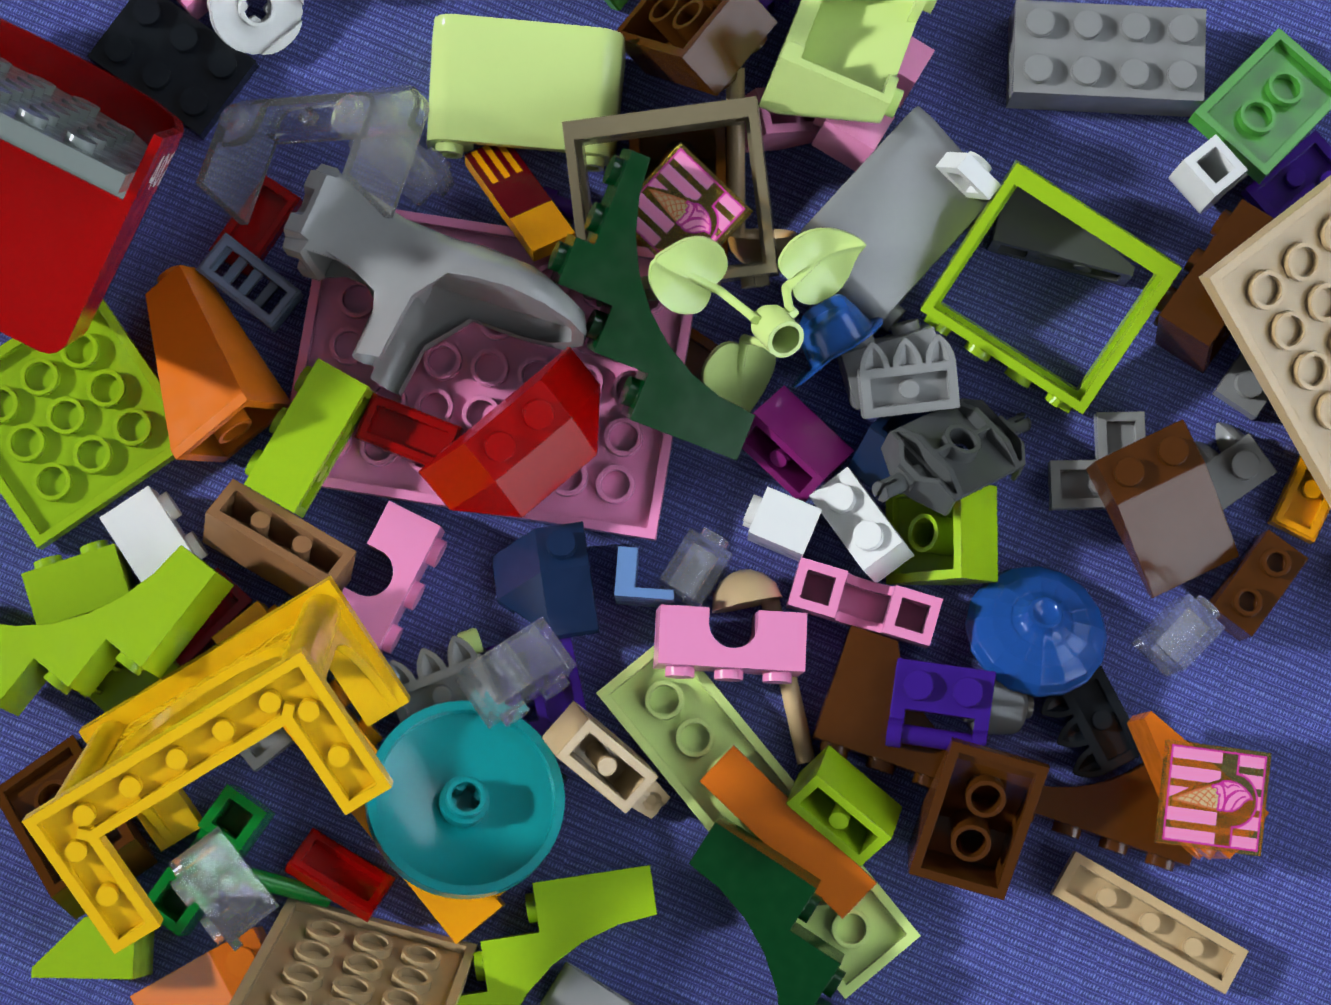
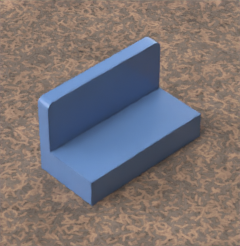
[614,546,674,608]

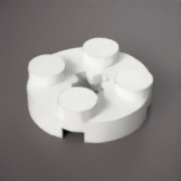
[206,0,304,55]

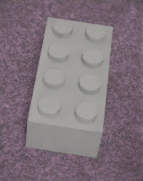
[1006,0,1207,117]

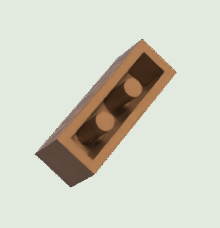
[202,479,357,597]

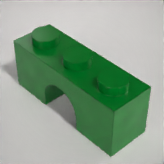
[148,784,276,937]

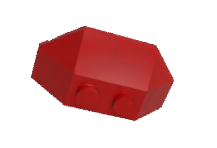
[418,347,600,518]

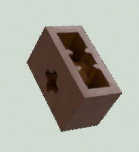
[1200,529,1309,641]

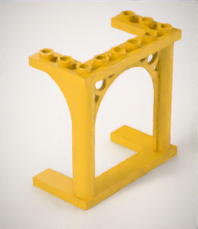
[22,575,411,954]

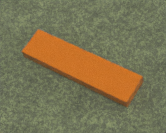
[700,745,877,919]

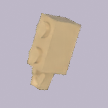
[542,701,671,819]

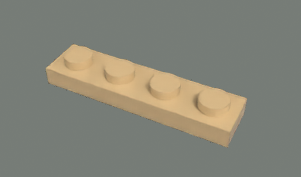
[1050,851,1249,994]

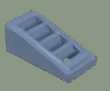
[196,233,304,333]

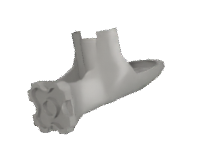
[282,163,587,396]

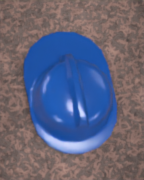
[792,294,883,388]

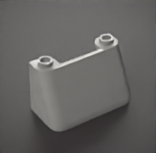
[799,106,989,335]

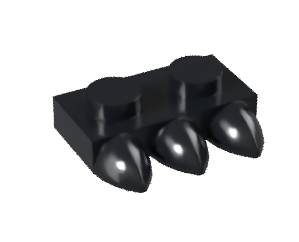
[1041,665,1141,778]

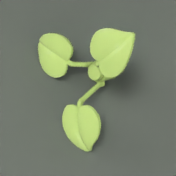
[648,228,866,412]

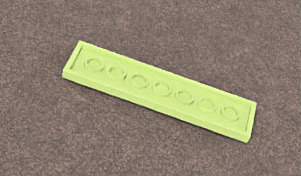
[596,646,921,999]

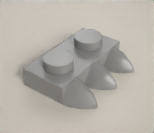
[857,334,960,419]
[1195,422,1277,510]
[389,635,498,723]

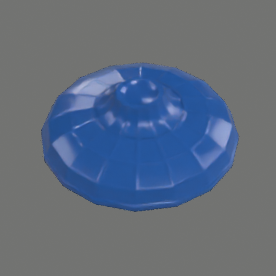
[965,566,1107,697]

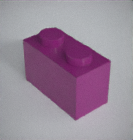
[742,385,854,502]

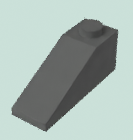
[987,186,1135,286]

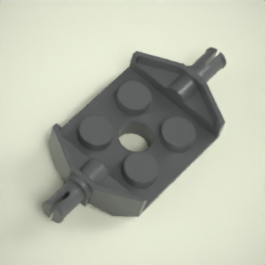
[872,398,1031,516]

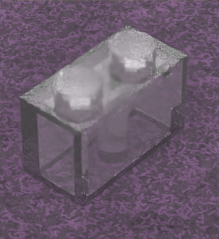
[659,528,733,607]
[1131,593,1226,676]
[456,616,576,729]

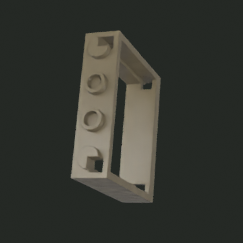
[562,96,780,307]

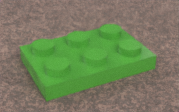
[1188,28,1331,184]

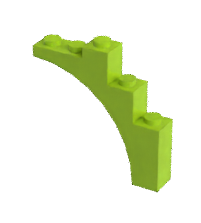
[0,545,234,716]
[458,865,657,1005]

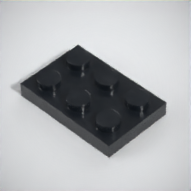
[87,0,259,140]

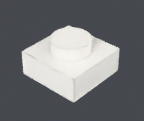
[935,151,1001,200]

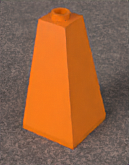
[145,265,292,463]

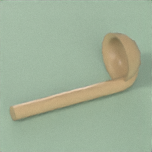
[726,67,797,264]
[712,569,815,765]

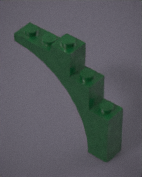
[548,148,755,461]
[689,815,846,1005]

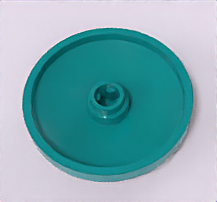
[365,700,565,899]

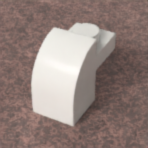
[1168,134,1248,214]

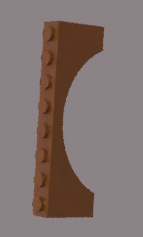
[812,625,1225,872]

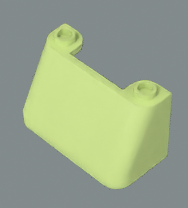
[759,0,937,123]
[426,14,626,172]

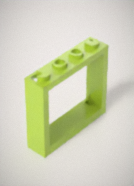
[920,160,1182,414]

